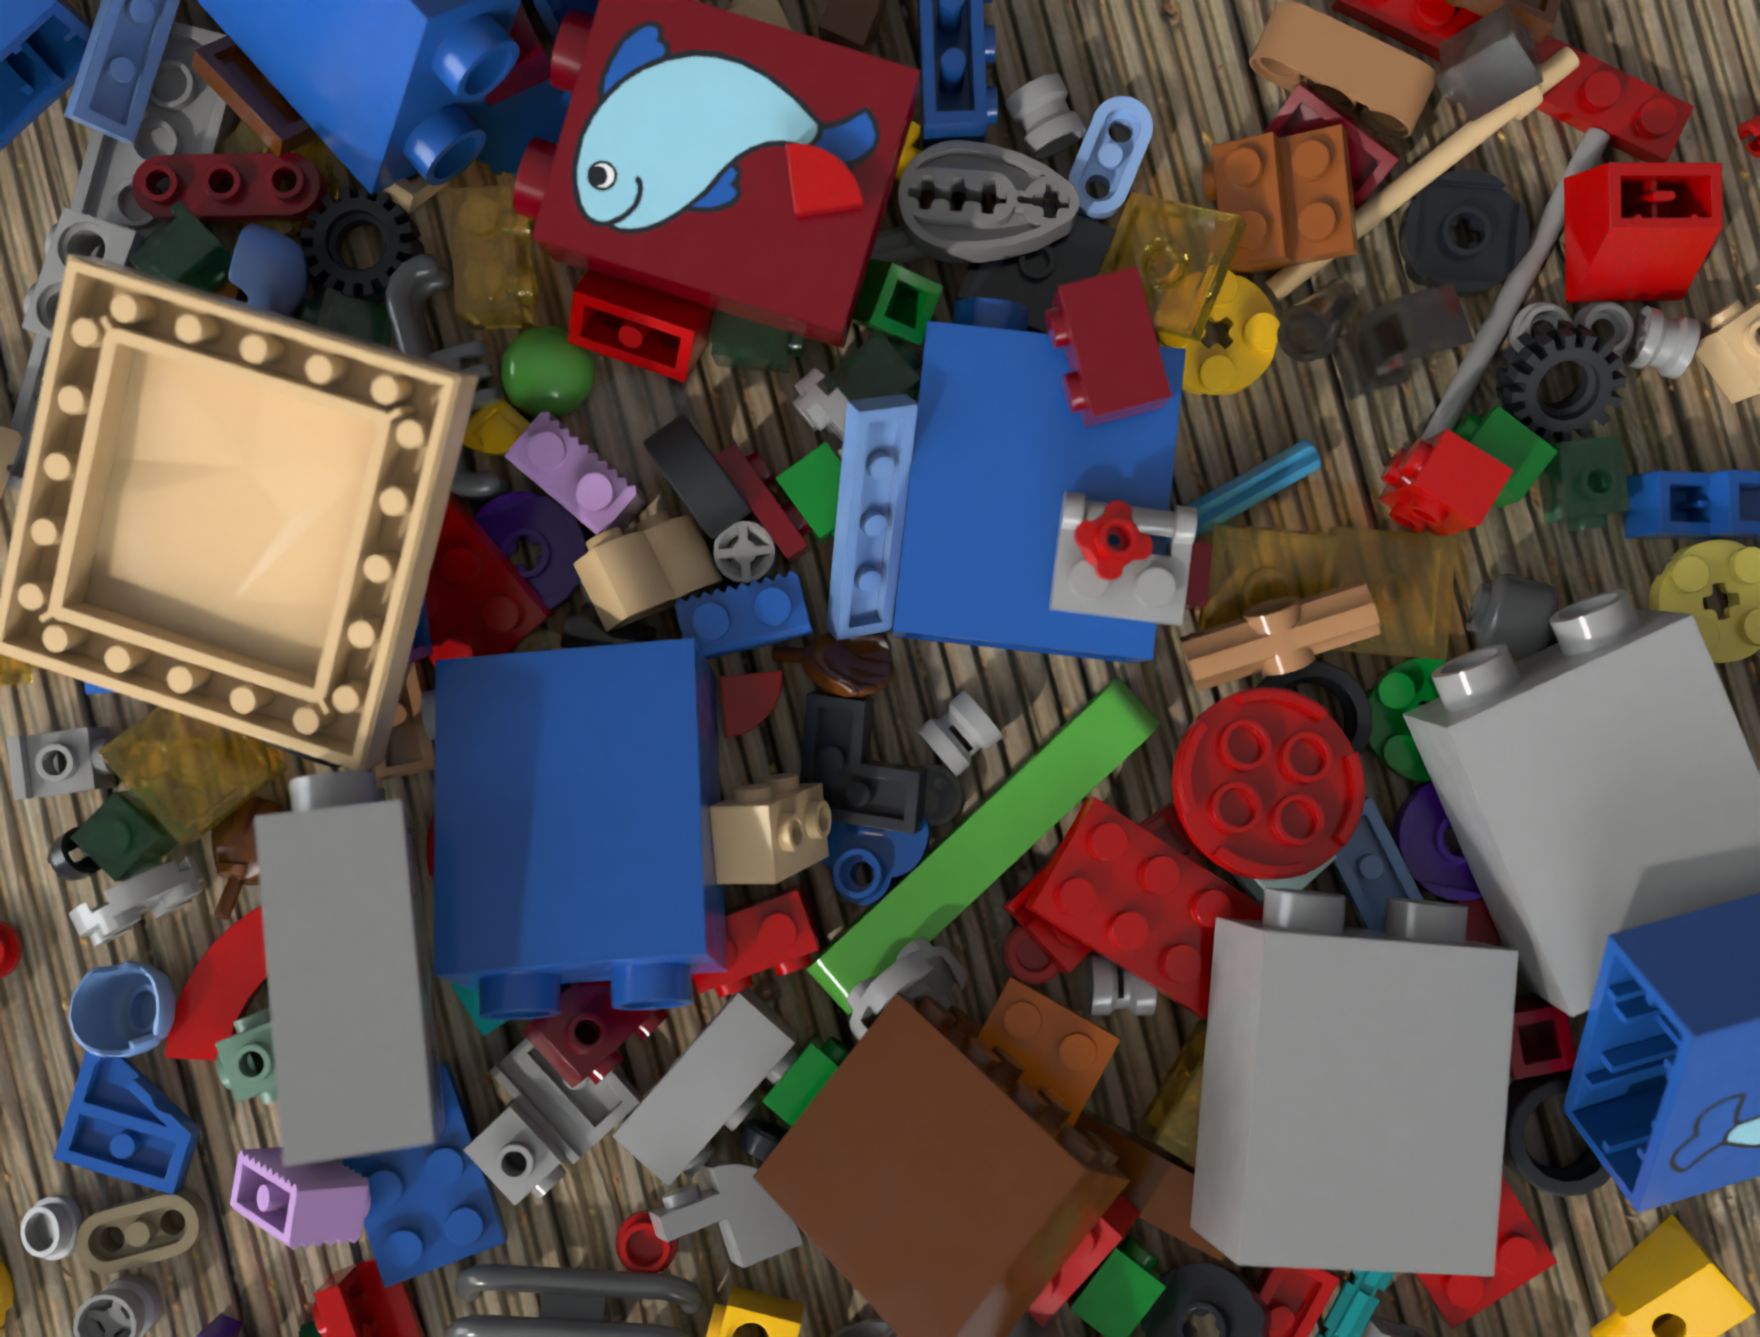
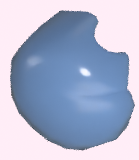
[229,223,309,317]
[68,961,177,1057]

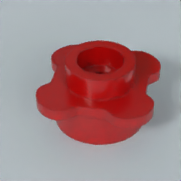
[1074,501,1153,581]

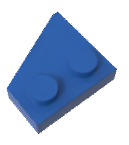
[53,1050,201,1195]

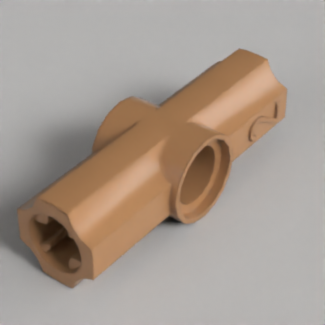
[1179,580,1381,692]

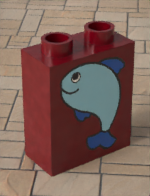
[514,0,920,349]

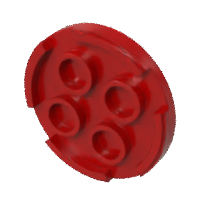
[1172,687,1365,880]

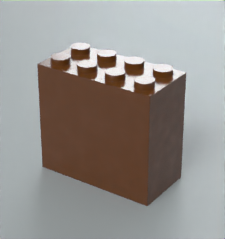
[753,992,1130,1337]

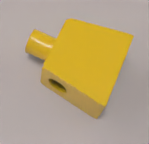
[1589,1214,1756,1337]

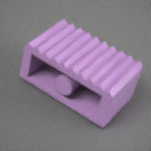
[505,412,646,535]
[230,1147,371,1250]

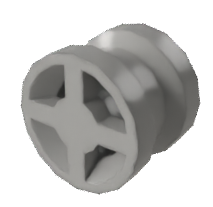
[1622,306,1701,379]
[713,521,778,586]

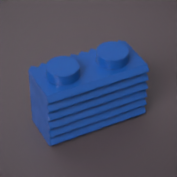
[675,570,814,660]

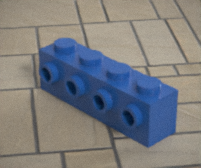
[917,0,998,149]

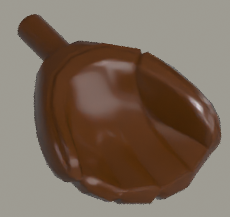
[772,632,894,697]
[211,796,287,920]

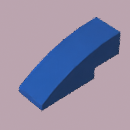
[1624,470,1760,539]

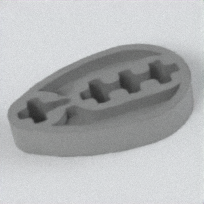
[898,140,1079,263]

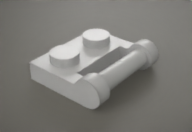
[1049,491,1198,626]

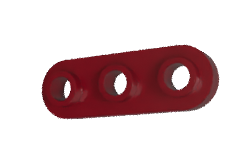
[132,152,327,224]

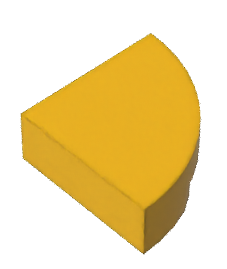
[462,396,530,456]

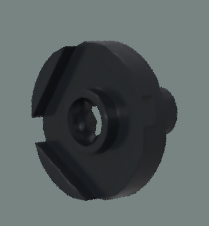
[1399,169,1529,298]
[1140,1263,1272,1337]

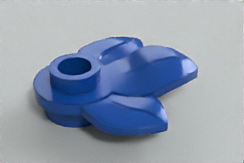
[821,818,930,905]

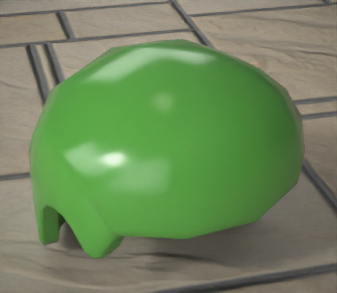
[500,325,595,420]

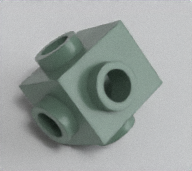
[215,1007,278,1105]

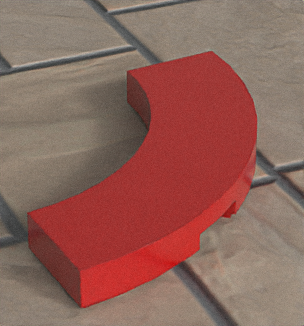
[165,905,268,1061]

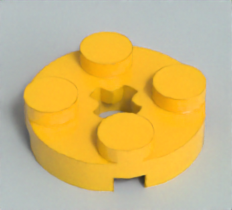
[1154,268,1281,396]

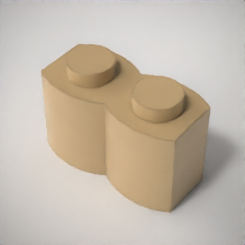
[573,511,724,632]

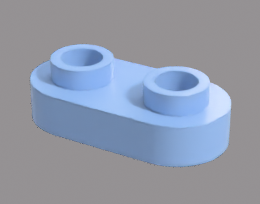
[1068,96,1153,220]

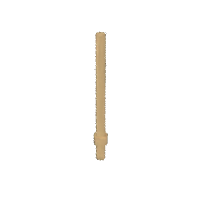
[1263,46,1580,303]

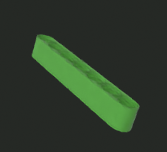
[806,676,1161,1015]

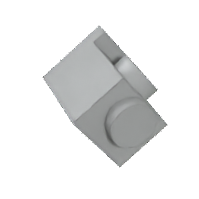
[6,727,120,800]

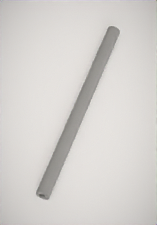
[1421,127,1610,440]

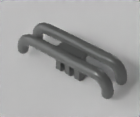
[385,254,510,503]
[446,1264,704,1337]

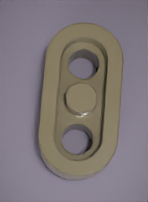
[76,1188,208,1274]

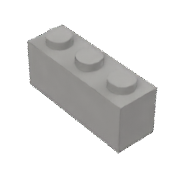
[612,988,798,1187]

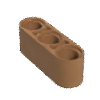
[1249,0,1438,139]

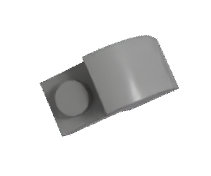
[649,1161,803,1268]

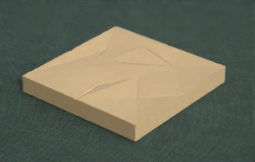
[0,254,479,771]

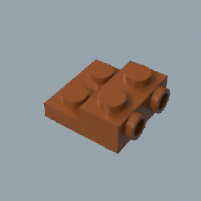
[1202,124,1359,276]

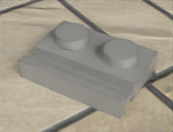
[489,1038,644,1165]

